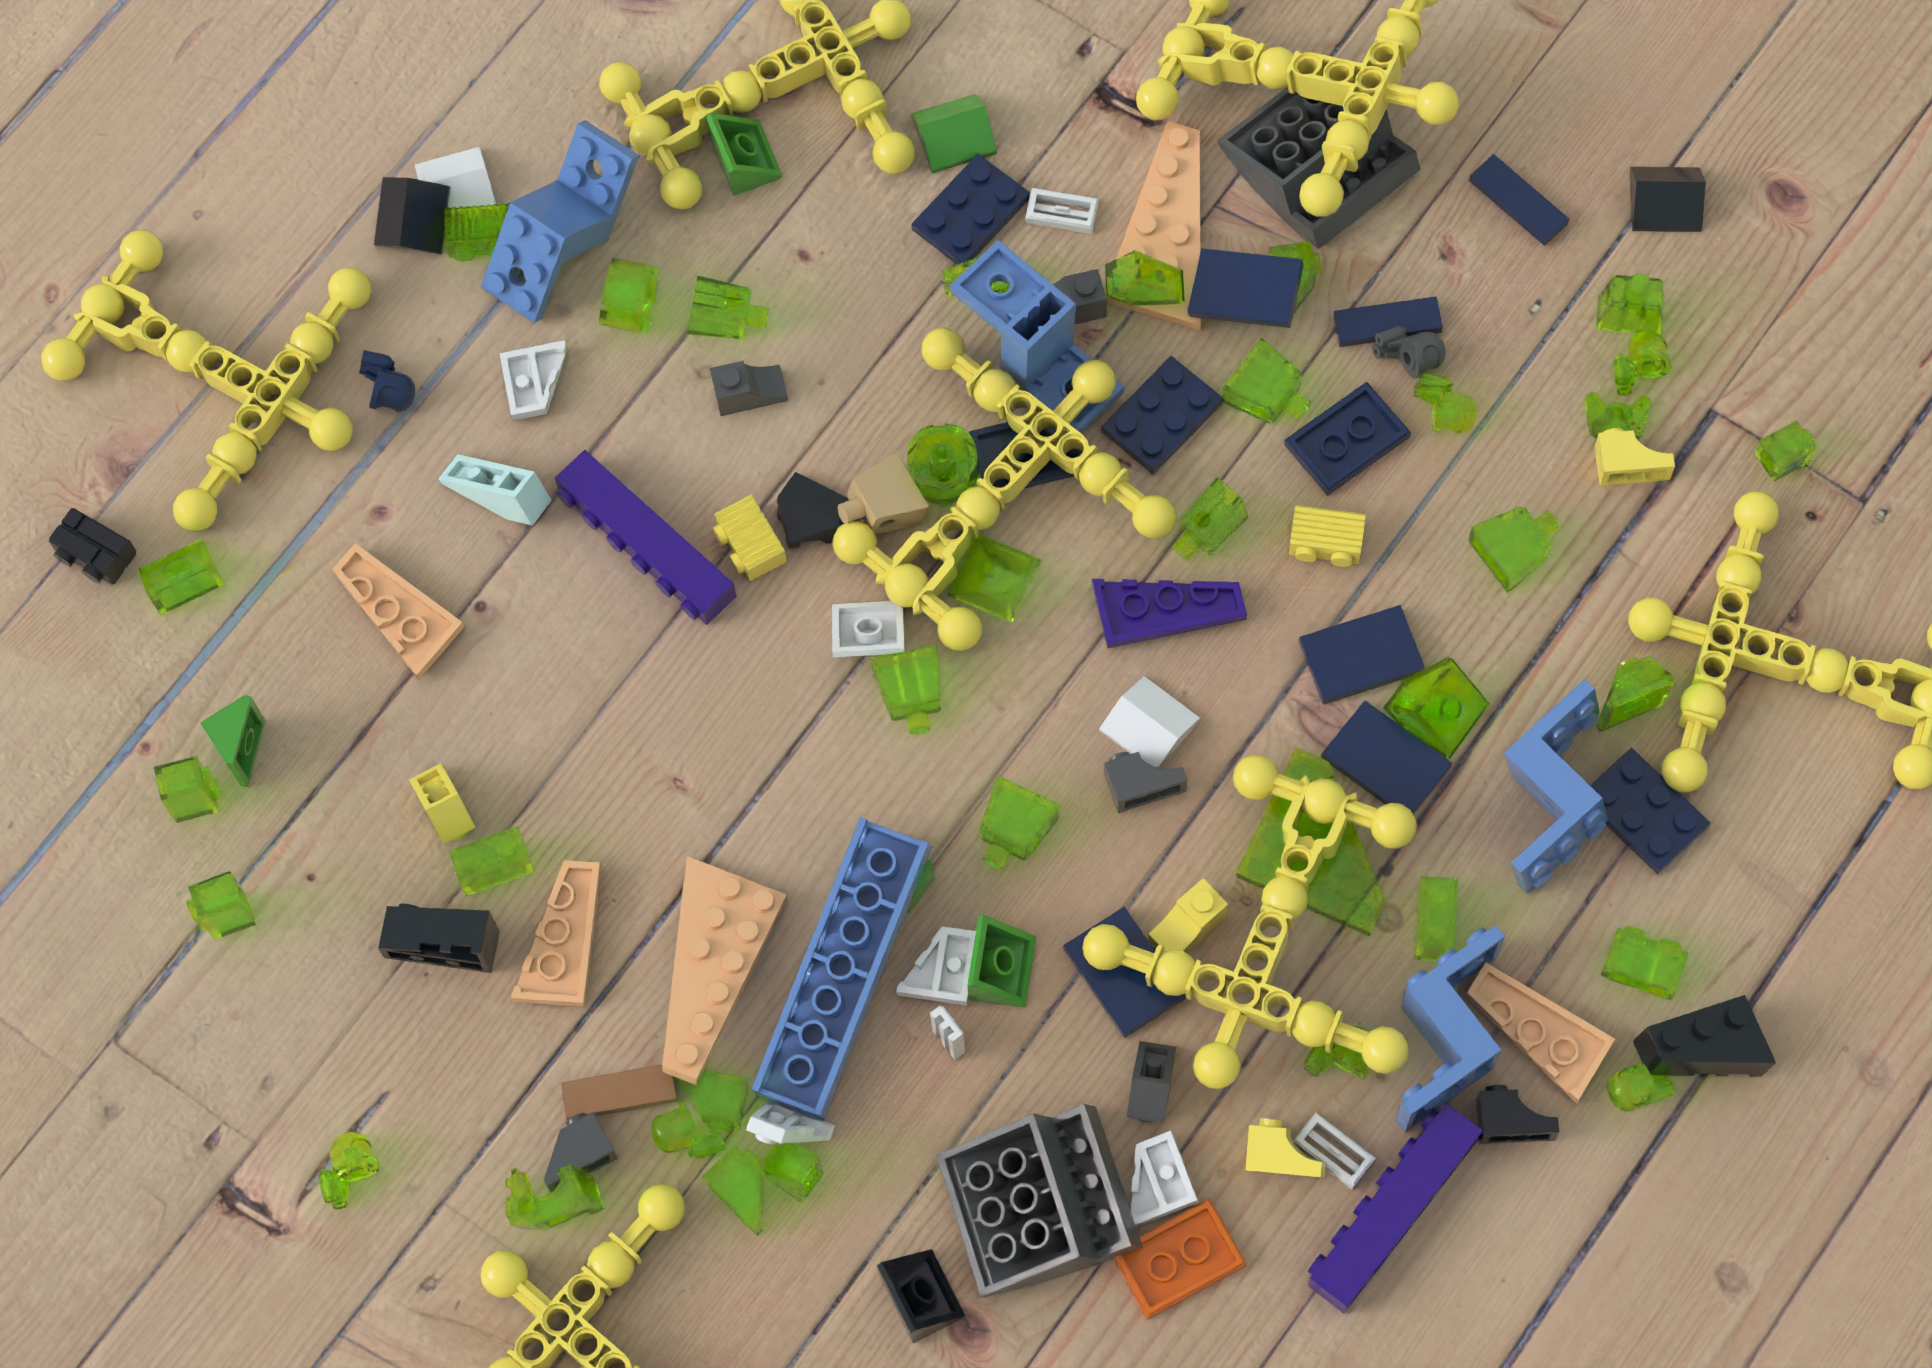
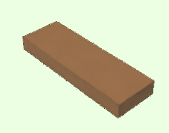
[561,1064,678,1121]

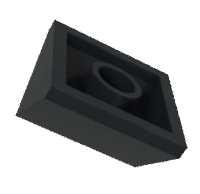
[1630,167,1706,232]
[374,177,451,254]
[877,1249,965,1343]

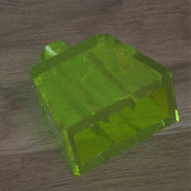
[1596,274,1664,336]
[687,275,769,339]
[1222,338,1311,423]
[1172,477,1248,561]
[1468,506,1559,593]
[870,645,941,735]
[980,775,1060,870]

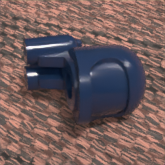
[359,350,415,412]

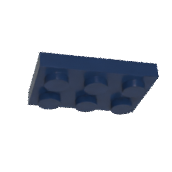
[911,154,1030,269]
[1101,356,1223,475]
[1590,747,1711,875]

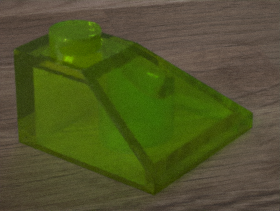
[948,534,1041,622]
[1596,656,1674,733]
[1383,657,1490,759]

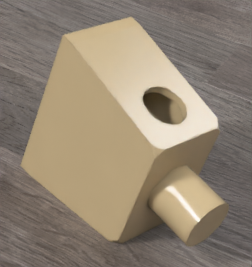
[837,452,929,534]

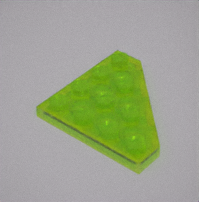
[1236,747,1386,936]

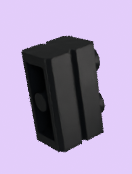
[49,508,137,585]

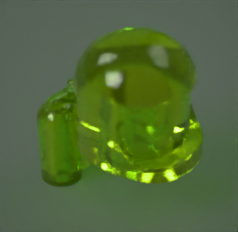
[1613,330,1671,396]
[1414,373,1477,434]
[1303,1026,1370,1080]
[1607,1062,1676,1112]
[650,1100,726,1159]
[318,1132,380,1209]

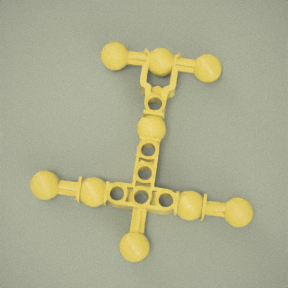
[599,0,916,210]
[1136,0,1460,217]
[41,229,371,532]
[832,327,1177,651]
[1628,491,1932,793]
[1082,754,1417,1089]
[480,1184,685,1368]

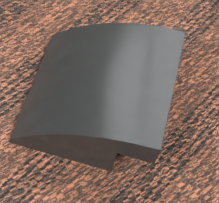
[1218,87,1421,249]
[936,1104,1143,1297]

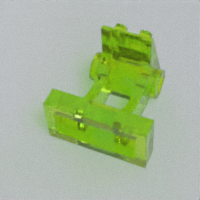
[505,1164,605,1230]

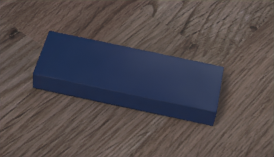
[1469,154,1569,246]
[1333,296,1443,347]

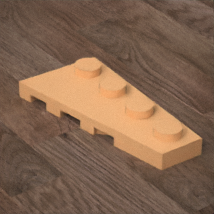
[332,543,464,680]
[510,860,602,1007]
[1466,962,1615,1104]

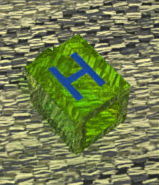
[1755,420,1816,482]

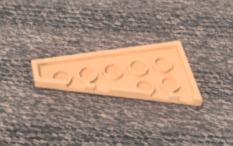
[1104,121,1201,331]
[662,856,787,1085]

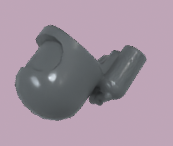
[1372,326,1446,379]

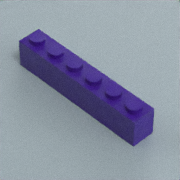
[555,450,737,625]
[1307,1103,1483,1314]

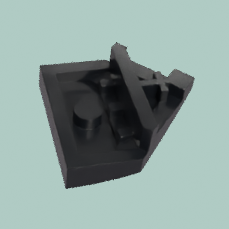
[777,472,849,549]

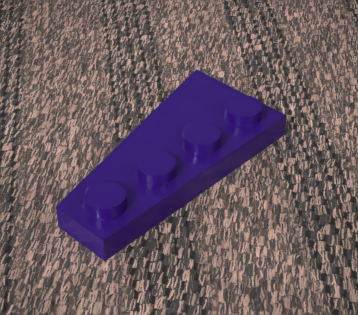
[1092,579,1247,649]

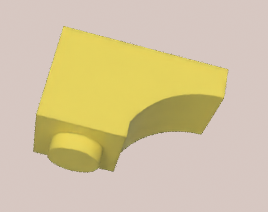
[1594,428,1675,486]
[409,763,475,844]
[1148,878,1228,952]
[1245,1118,1326,1177]

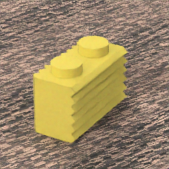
[712,495,787,581]
[1288,505,1366,567]

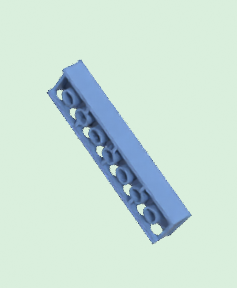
[751,817,932,1121]

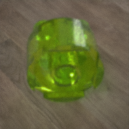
[599,257,659,334]
[907,423,979,507]

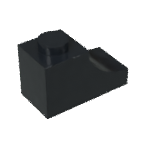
[1476,1085,1559,1144]

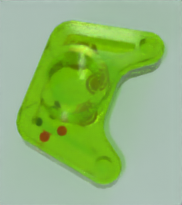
[1584,392,1651,440]

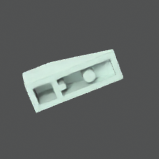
[438,454,552,526]

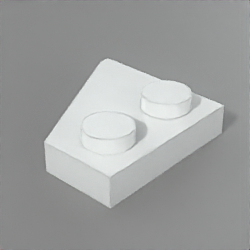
[499,340,567,421]
[896,926,976,1006]
[746,1100,835,1144]
[1131,1130,1199,1227]

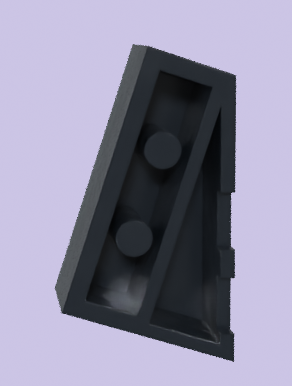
[378,903,500,973]
[1633,995,1776,1077]

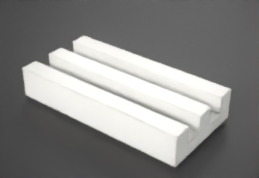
[1025,188,1099,234]
[930,1005,965,1061]
[1293,1113,1376,1190]

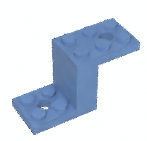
[481,120,640,323]
[950,240,1125,434]
[1504,679,1608,894]
[1396,925,1505,1132]

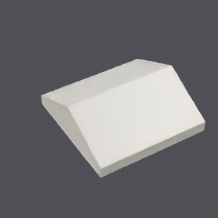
[415,147,497,222]
[832,601,905,658]
[1099,676,1200,768]

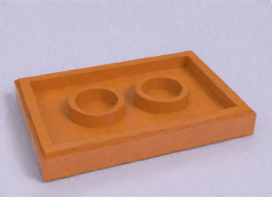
[1114,1198,1247,1320]

